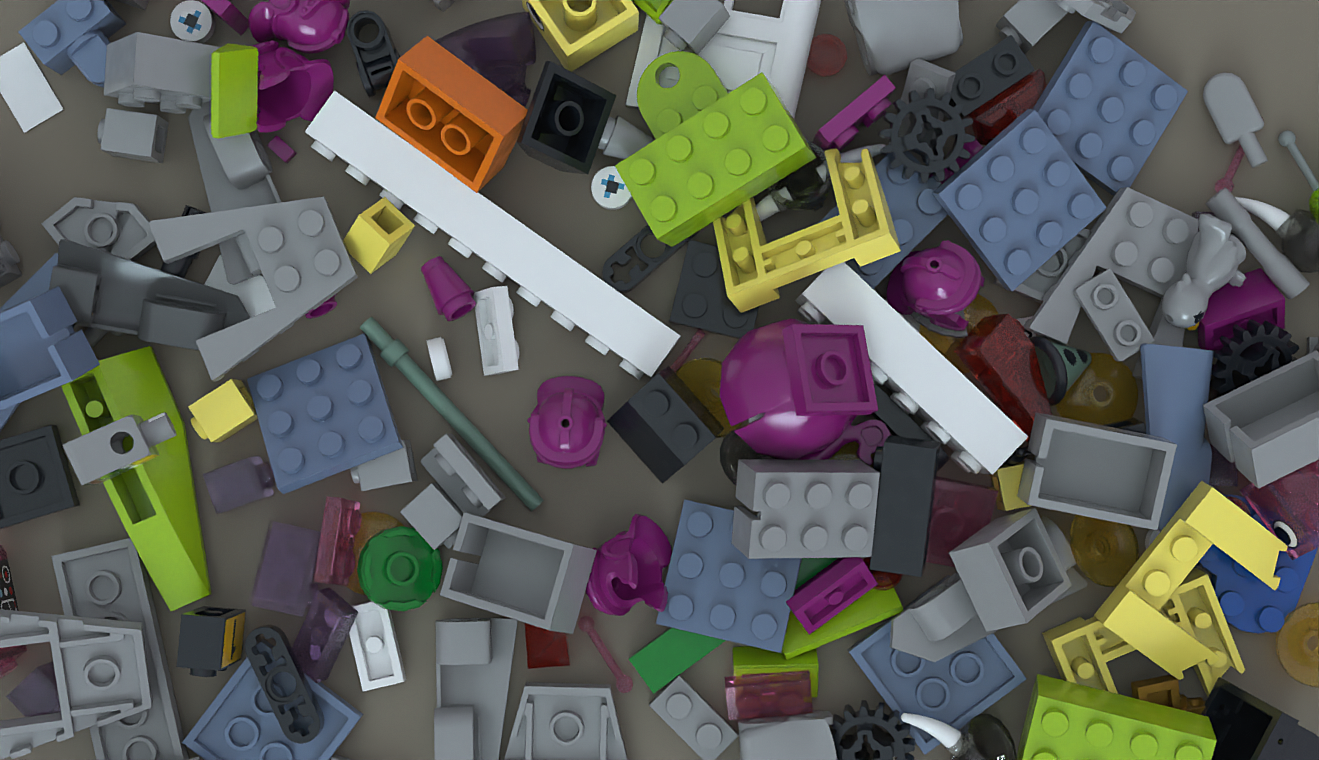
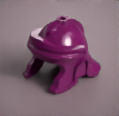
[248,0,350,54]
[252,40,334,133]
[887,240,985,331]
[527,376,607,469]
[585,514,672,616]

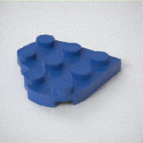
[1197,494,1319,634]

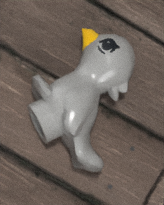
[1161,214,1246,330]

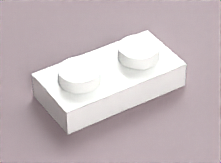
[473,286,519,376]
[344,601,406,691]

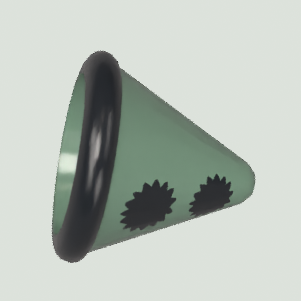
[1018,336,1092,406]

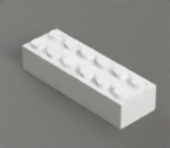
[795,262,1028,475]

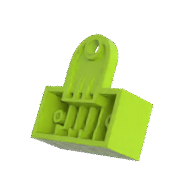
[615,51,816,247]
[1017,674,1217,760]

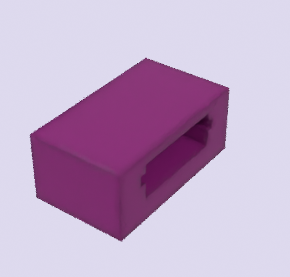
[267,135,297,164]

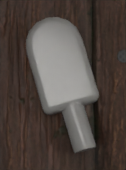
[1203,72,1268,168]

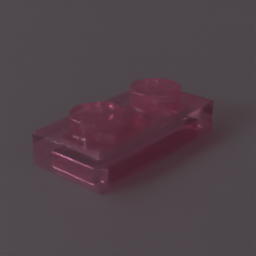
[313,496,362,586]
[724,670,813,720]

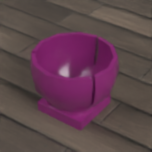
[720,319,878,460]

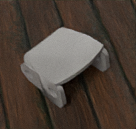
[844,0,963,76]
[738,710,837,760]

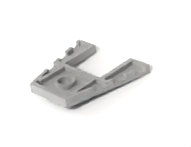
[1023,187,1199,380]
[148,196,358,382]
[0,609,152,760]
[504,682,628,760]

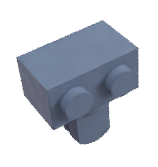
[18,0,126,88]

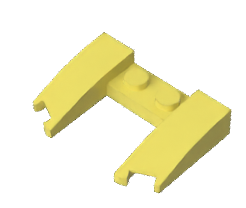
[713,149,901,313]
[1094,481,1288,680]
[1042,568,1245,697]

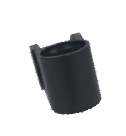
[347,10,400,98]

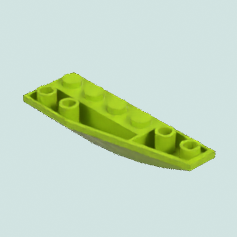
[61,346,212,611]

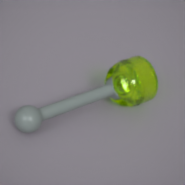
[1278,130,1319,223]

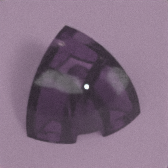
[435,12,536,107]

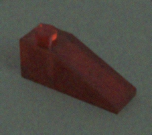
[954,313,1053,443]

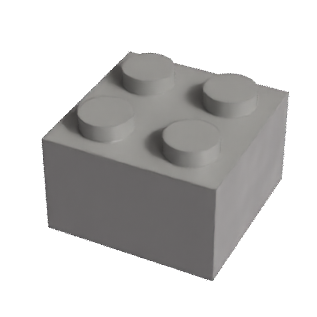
[104,32,220,114]
[949,508,1072,632]

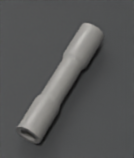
[1205,187,1310,300]

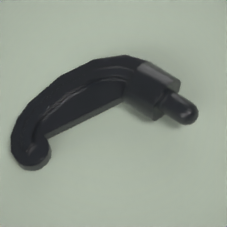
[1003,446,1031,466]

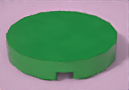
[357,526,443,612]

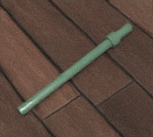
[360,317,544,512]

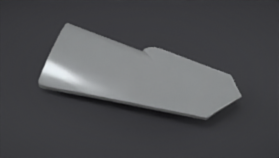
[188,101,281,284]
[890,516,1088,662]
[434,618,518,760]

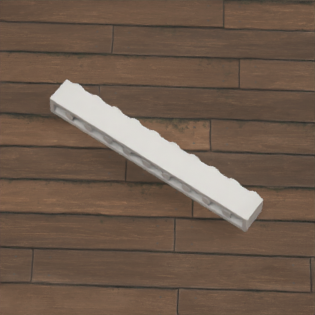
[305,90,681,380]

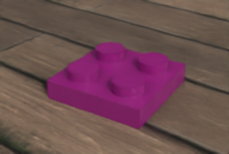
[811,75,896,157]

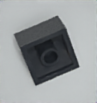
[517,61,616,175]
[607,365,725,484]

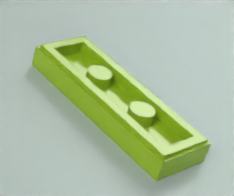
[782,571,904,660]

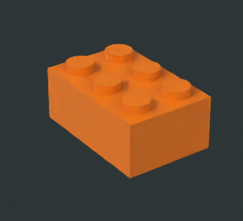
[375,36,528,193]

